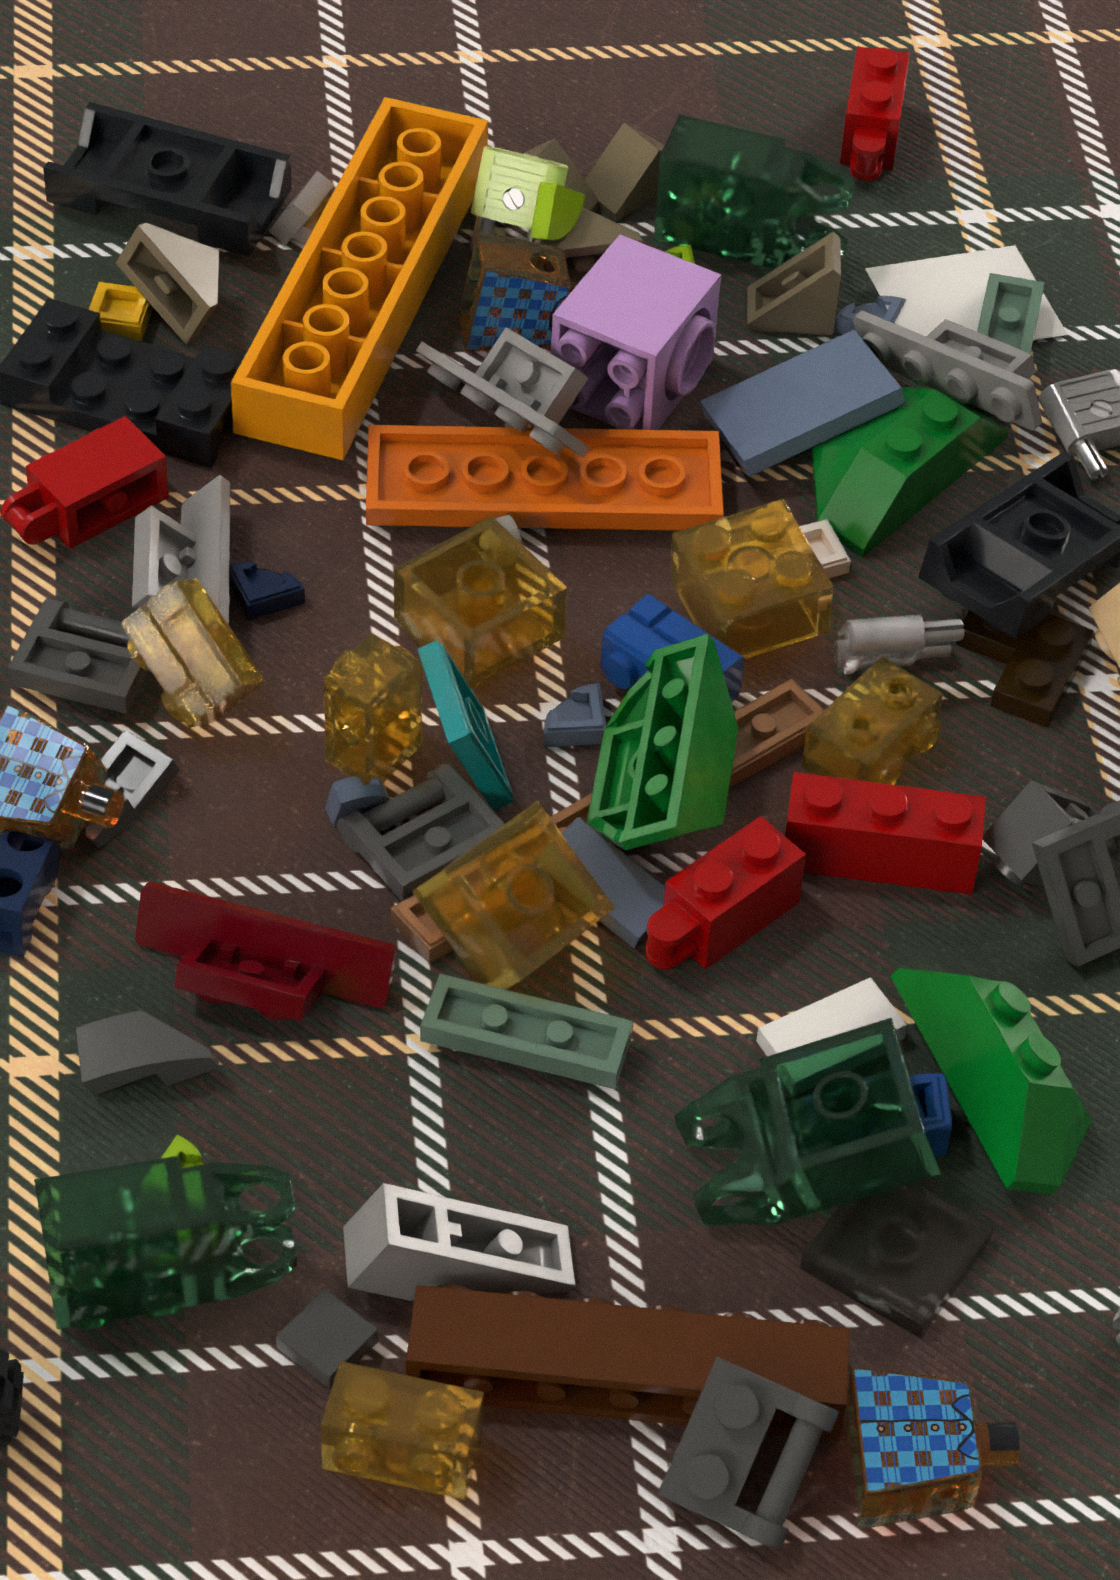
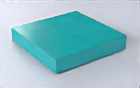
[417,640,514,811]

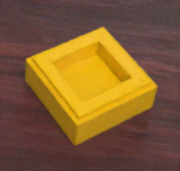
[89,282,154,342]

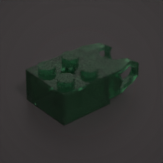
[654,114,856,269]
[674,1017,941,1225]
[34,1156,297,1329]

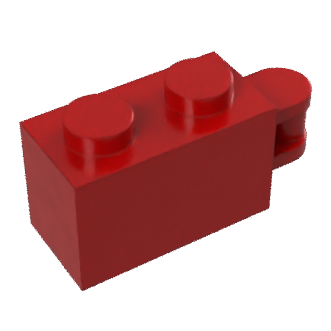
[840,46,910,181]
[0,416,169,549]
[645,816,806,970]

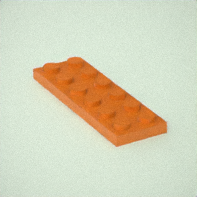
[366,425,724,531]

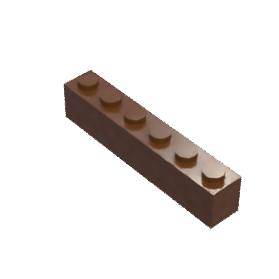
[406,1284,850,1441]

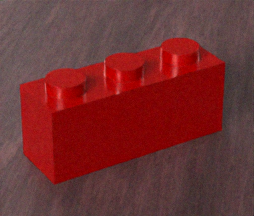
[785,772,986,895]

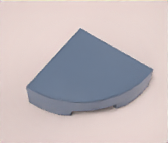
[834,295,906,334]
[543,683,606,747]
[325,776,390,827]

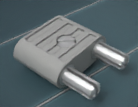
[1039,369,1120,481]

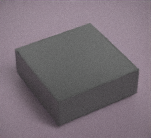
[276,1288,378,1389]

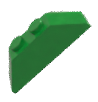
[811,387,1008,558]
[587,634,738,850]
[890,968,1092,1195]

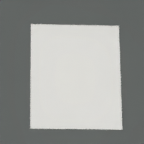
[865,245,1068,341]

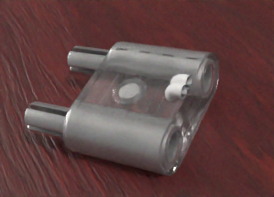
[833,614,965,674]

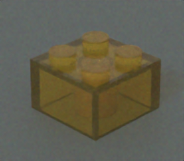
[670,499,833,659]
[394,516,568,690]
[412,800,615,989]

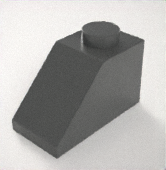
[983,780,1118,887]

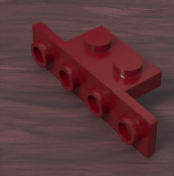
[135,882,397,1021]

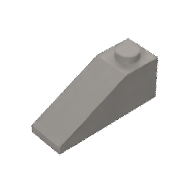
[343,1183,575,1301]

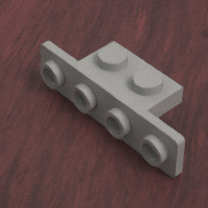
[853,310,1042,431]
[416,327,589,457]
[132,475,231,684]

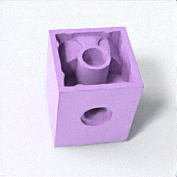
[551,235,721,430]

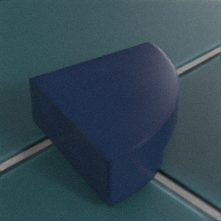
[229,562,305,620]

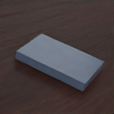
[700,330,906,477]

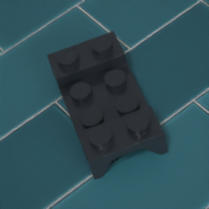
[43,102,292,257]
[0,298,245,468]
[918,451,1120,639]

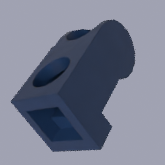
[0,828,60,958]

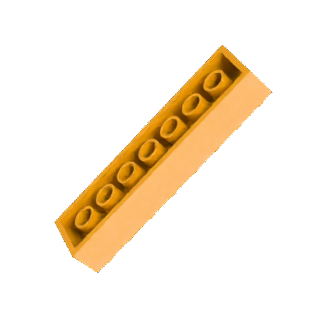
[231,97,488,460]

